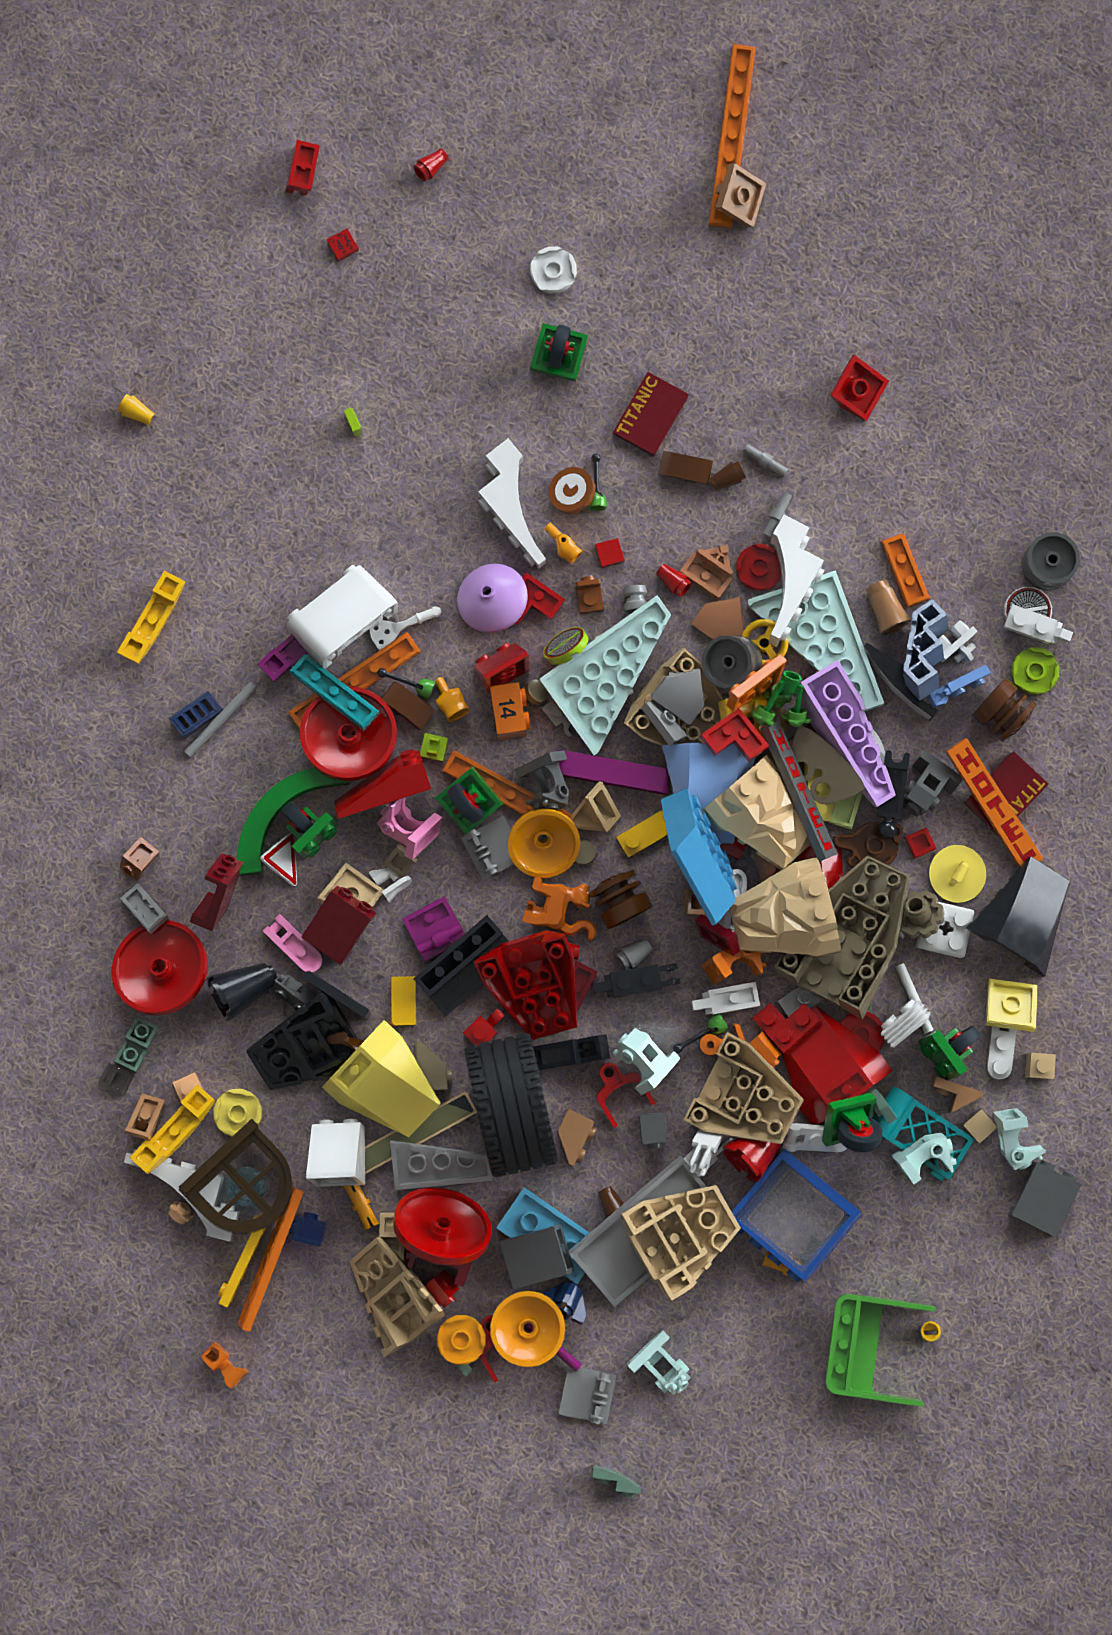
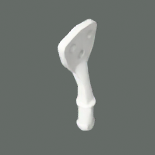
[369,606,441,650]

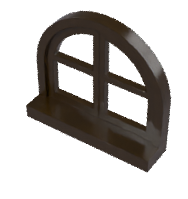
[179,1119,292,1234]

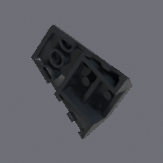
[965,857,1069,977]
[246,992,358,1090]

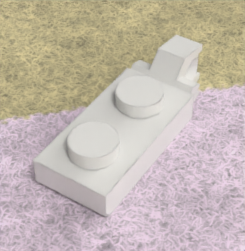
[1003,604,1073,644]
[691,982,760,1015]

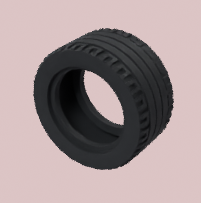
[464,1033,558,1177]

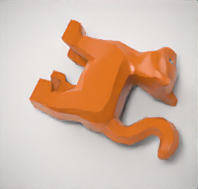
[522,876,597,941]

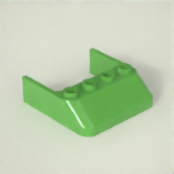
[825,1294,936,1407]

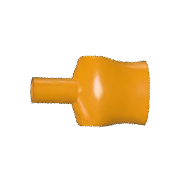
[544,522,583,564]
[435,677,470,722]

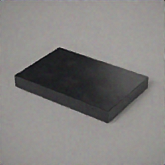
[303,971,371,1021]

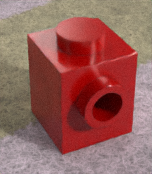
[424,1269,460,1308]

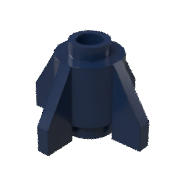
[543,1281,586,1325]

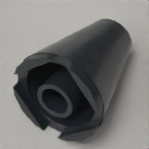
[206,963,277,1021]

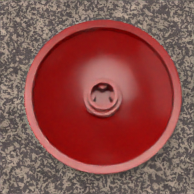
[300,686,397,781]
[111,920,208,1016]
[393,1188,492,1265]

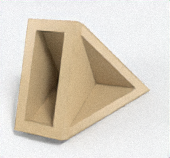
[570,781,621,833]

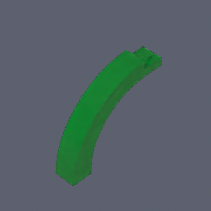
[237,768,350,876]

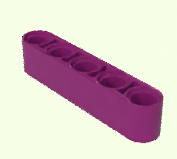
[556,750,671,795]

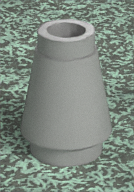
[615,939,653,970]

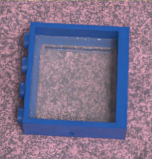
[732,1149,862,1283]

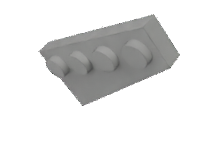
[390,1140,493,1190]

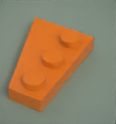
[726,654,787,711]

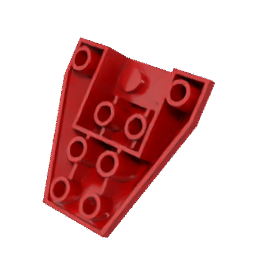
[474,930,578,1040]
[782,1006,893,1125]

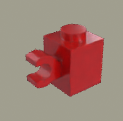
[463,1008,504,1046]

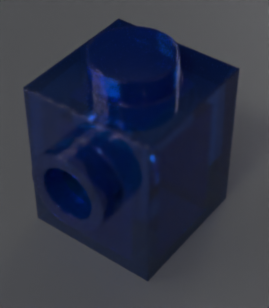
[289,1211,328,1247]

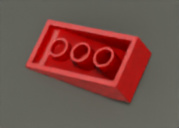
[473,643,529,694]
[334,749,431,819]

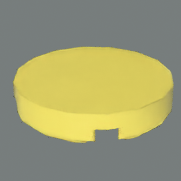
[213,1089,262,1137]

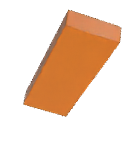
[881,533,930,608]

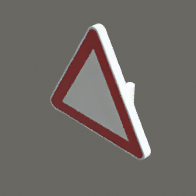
[260,833,297,886]

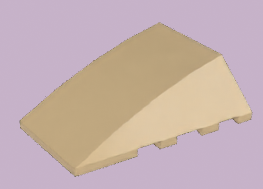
[349,1236,445,1358]

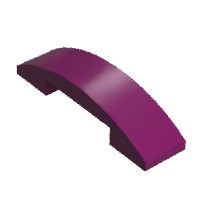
[257,634,308,682]

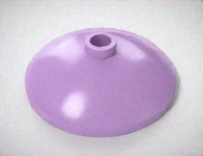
[457,564,528,633]

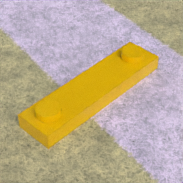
[616,810,668,858]
[217,1212,267,1307]

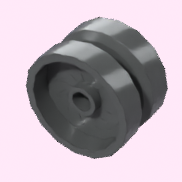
[1022,532,1080,590]
[702,635,762,688]

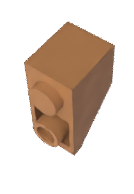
[558,1109,597,1166]

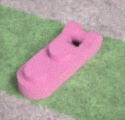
[263,913,323,973]

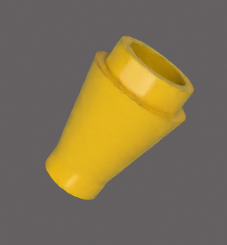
[117,394,155,426]

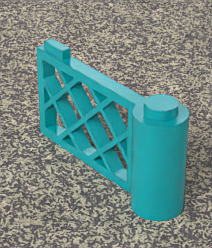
[872,1086,974,1181]

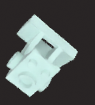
[612,1028,681,1095]
[993,1108,1046,1170]
[891,1133,957,1184]
[627,1329,691,1395]

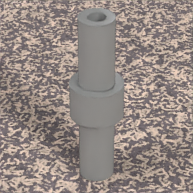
[743,444,788,477]
[763,492,792,539]

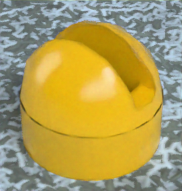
[920,1321,941,1342]

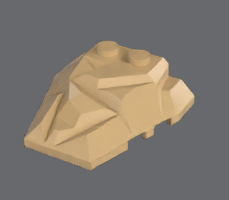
[702,752,811,870]
[729,857,841,957]
[620,1185,741,1301]

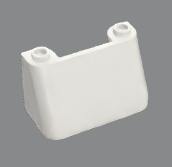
[286,565,398,669]

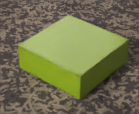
[343,407,363,437]

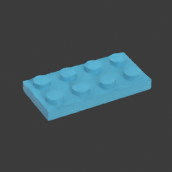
[496,1187,590,1284]

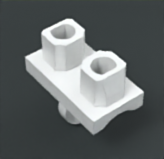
[939,620,978,663]

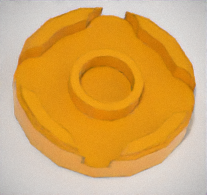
[437,1315,486,1365]

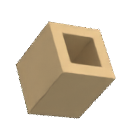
[1025,1053,1056,1079]

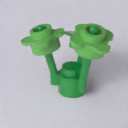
[752,671,811,727]

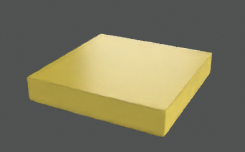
[986,978,1037,1032]

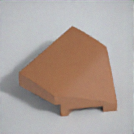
[679,545,733,601]
[691,597,745,640]

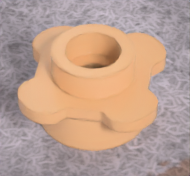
[169,1201,194,1224]

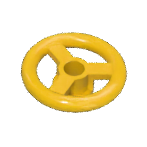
[742,619,788,665]

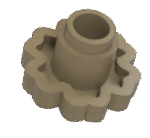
[900,891,945,939]

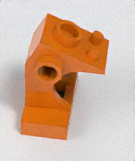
[701,950,766,985]

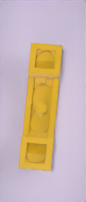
[117,571,186,664]
[129,1085,215,1174]

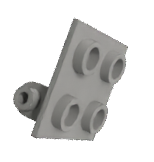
[461,816,514,880]
[558,1366,616,1424]

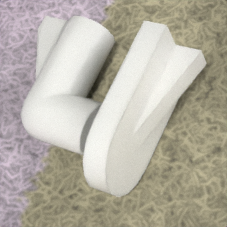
[369,867,412,902]

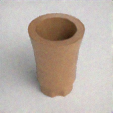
[866,580,911,635]

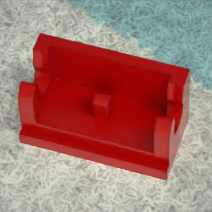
[285,140,320,196]

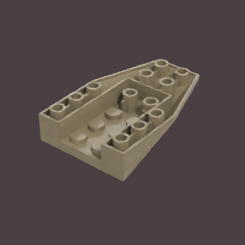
[774,855,910,1019]

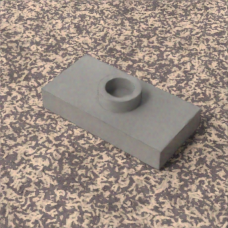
[641,699,687,746]
[120,883,169,934]
[777,987,823,1017]

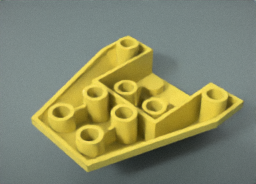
[322,1020,441,1138]

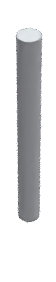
[184,682,257,758]

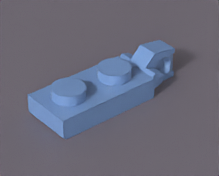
[927,665,991,708]

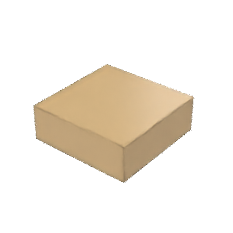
[962,1109,997,1144]

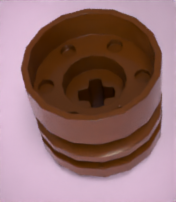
[972,678,1036,742]
[589,870,653,930]

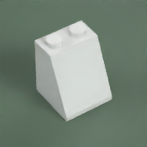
[306,1119,365,1187]

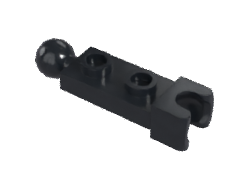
[877,750,910,839]

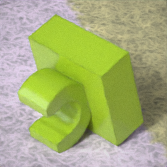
[420,733,448,762]

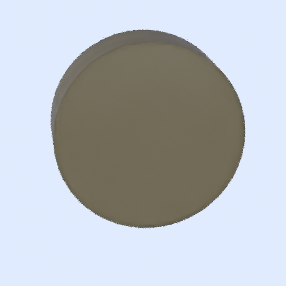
[524,679,548,705]
[575,840,595,865]

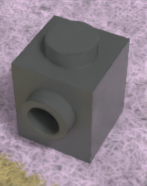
[639,1112,667,1149]

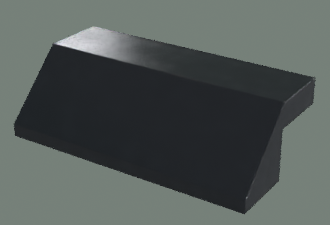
[413,915,509,1016]

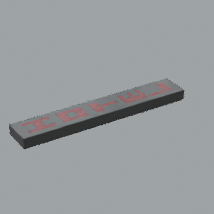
[761,721,838,862]

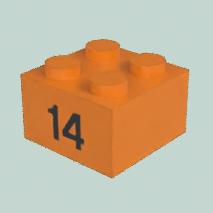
[490,682,530,741]

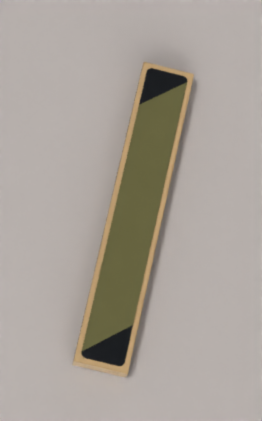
[365,1091,477,1174]

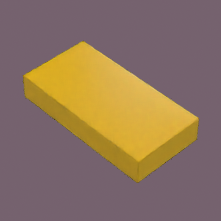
[391,976,416,1026]

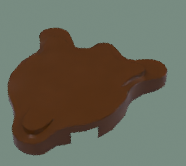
[833,821,903,868]

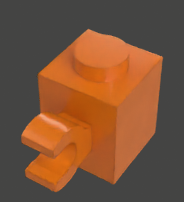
[750,1031,783,1068]

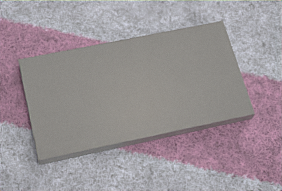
[568,1155,706,1307]

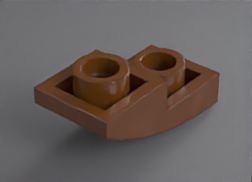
[658,451,713,484]
[381,681,435,730]

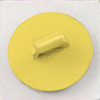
[929,845,986,903]

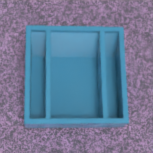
[661,788,737,926]

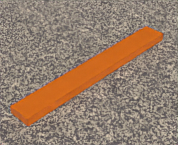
[709,44,756,229]

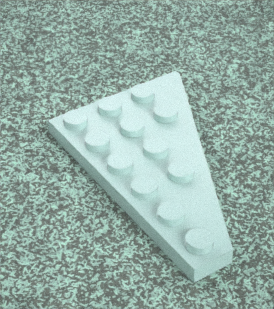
[747,571,884,712]
[539,595,671,756]

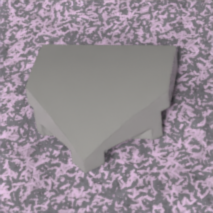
[651,669,704,725]

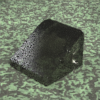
[98,1063,134,1097]

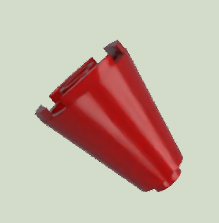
[722,1134,787,1182]

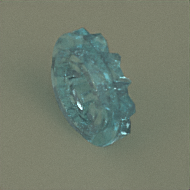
[226,1167,266,1206]

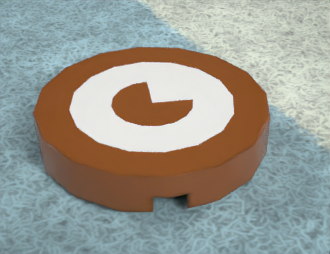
[548,467,596,514]

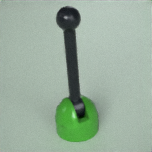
[588,453,607,511]
[377,668,435,699]
[673,1014,728,1054]

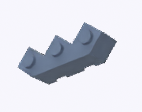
[903,599,949,701]

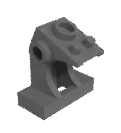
[515,750,569,811]
[903,750,963,816]

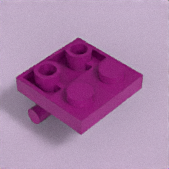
[402,896,465,962]

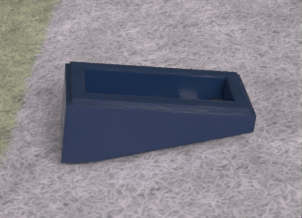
[169,691,223,740]

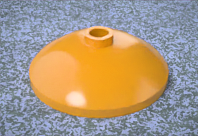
[507,809,580,878]
[490,1291,565,1367]

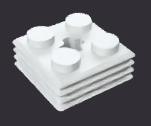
[916,902,974,958]
[881,999,931,1047]

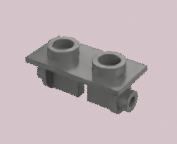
[271,973,316,1012]

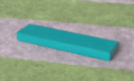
[289,654,379,731]

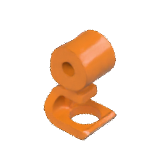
[699,1023,745,1056]
[201,1341,249,1389]

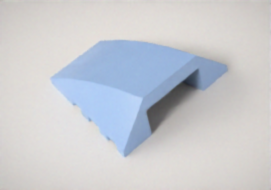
[662,743,755,844]

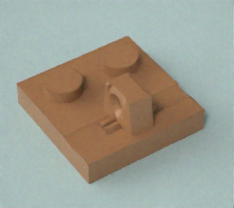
[715,163,766,228]

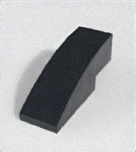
[533,1034,610,1070]

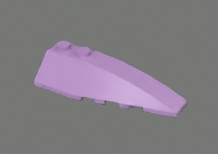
[793,660,896,808]

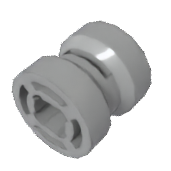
[623,585,647,613]

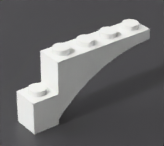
[478,438,546,569]
[768,515,825,647]
[124,1149,240,1242]

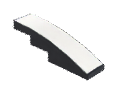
[864,642,938,721]

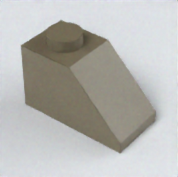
[416,1041,452,1090]

